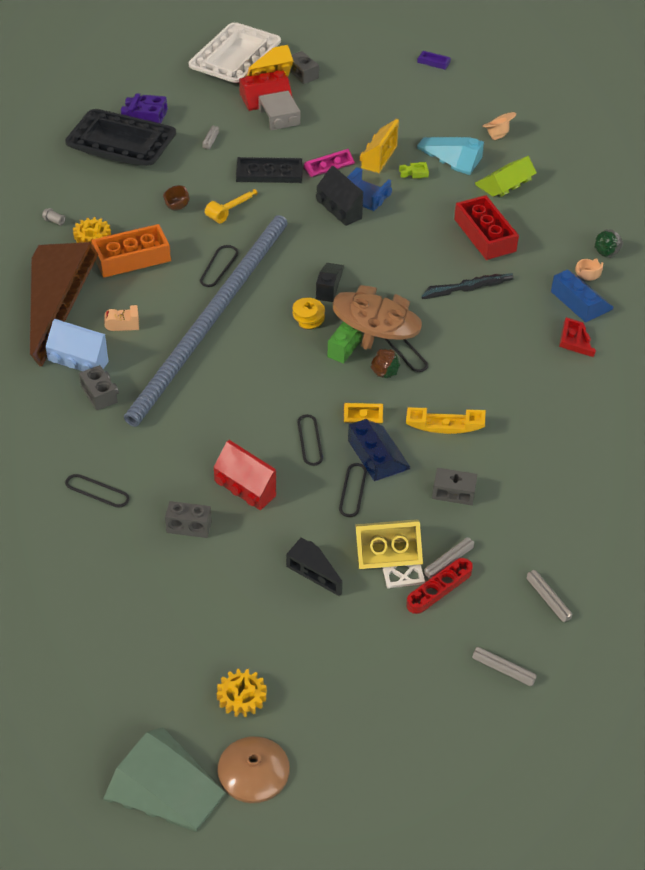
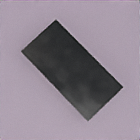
[236,157,302,183]

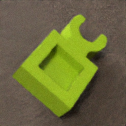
[399,162,429,178]

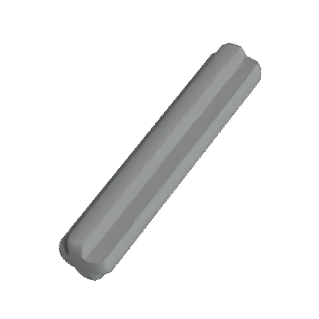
[424,537,474,579]
[526,570,572,622]
[473,647,537,686]

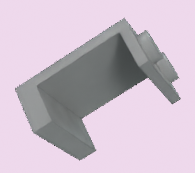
[259,91,300,130]

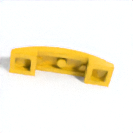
[406,407,486,434]

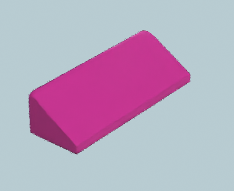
[303,149,355,177]

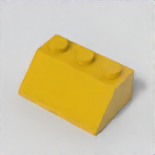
[360,119,399,173]

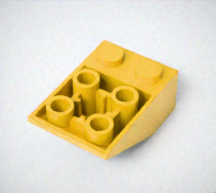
[247,45,293,77]

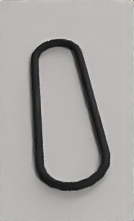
[200,245,238,287]

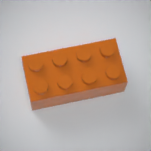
[91,224,171,278]

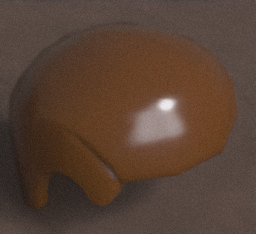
[163,185,190,210]

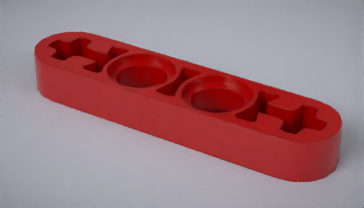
[406,558,473,614]

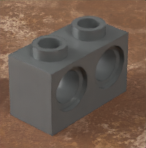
[79,365,119,411]
[165,501,212,538]

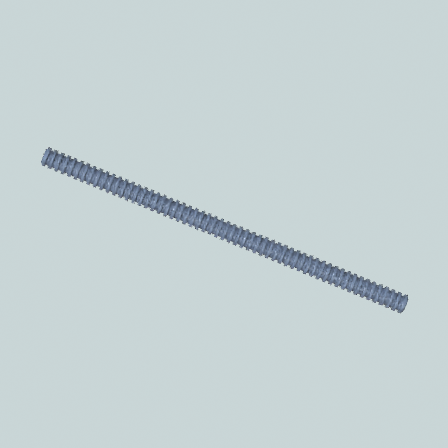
[124,215,288,427]

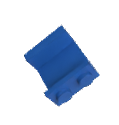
[347,167,392,211]

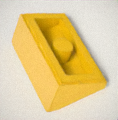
[344,403,383,423]

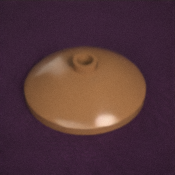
[218,736,290,803]

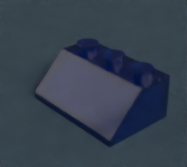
[348,419,410,481]

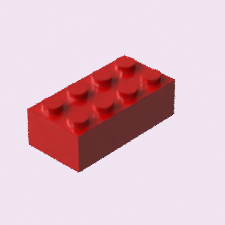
[454,195,519,260]

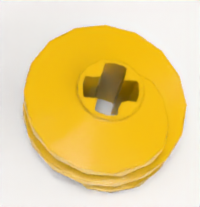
[292,298,325,329]

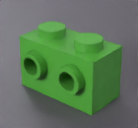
[327,321,363,364]

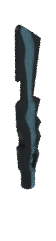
[422,273,514,299]

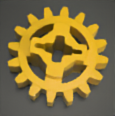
[73,217,111,244]
[217,669,267,717]

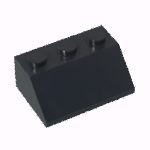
[316,166,363,226]

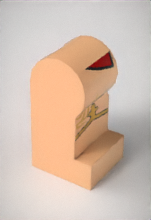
[104,305,139,331]

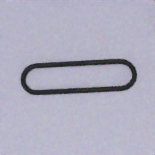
[384,338,428,372]
[297,414,323,466]
[339,463,367,517]
[65,474,130,507]

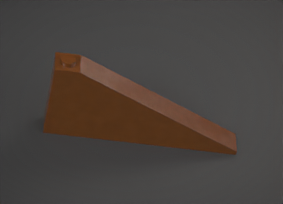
[30,242,99,366]

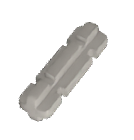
[202,125,219,149]

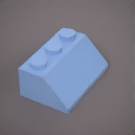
[46,319,109,371]

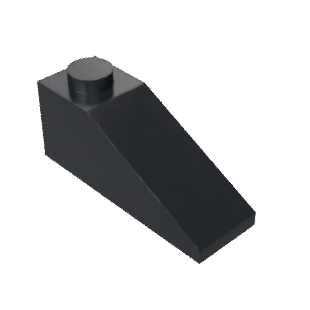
[316,263,344,302]
[286,537,342,597]

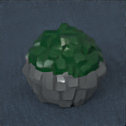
[595,229,623,258]

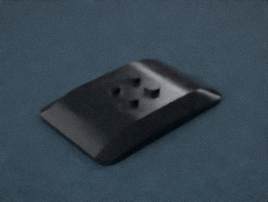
[65,109,176,166]

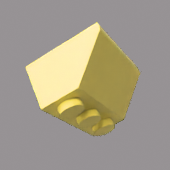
[355,520,423,569]

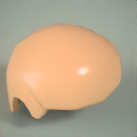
[575,258,603,281]

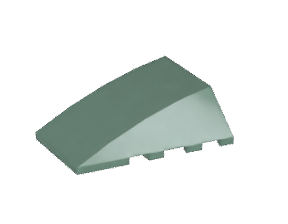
[104,727,225,832]

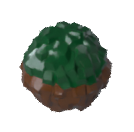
[371,349,400,378]

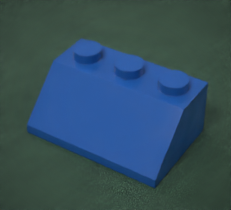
[551,269,613,323]

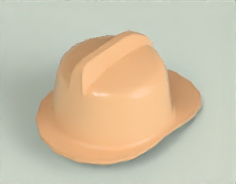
[483,112,517,140]

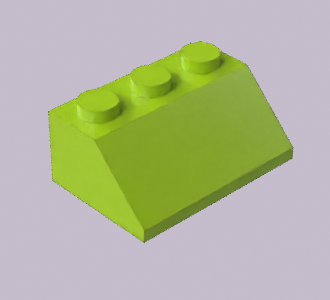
[475,155,537,197]

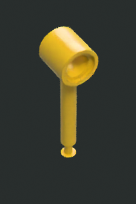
[205,189,257,224]

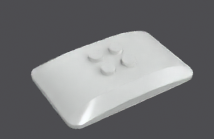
[189,23,281,83]

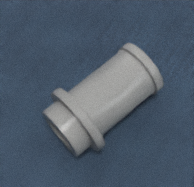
[42,208,65,226]

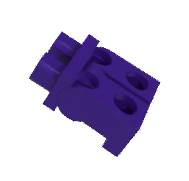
[121,93,168,124]

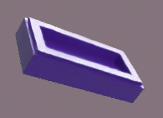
[417,50,451,70]

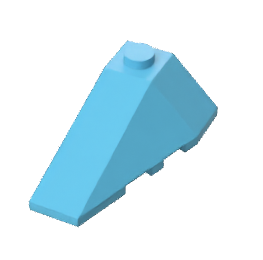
[417,137,484,175]

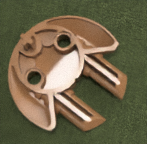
[333,285,422,350]

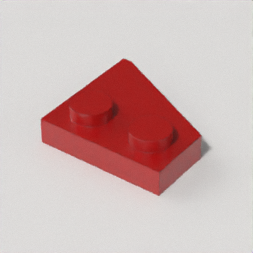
[559,317,596,357]

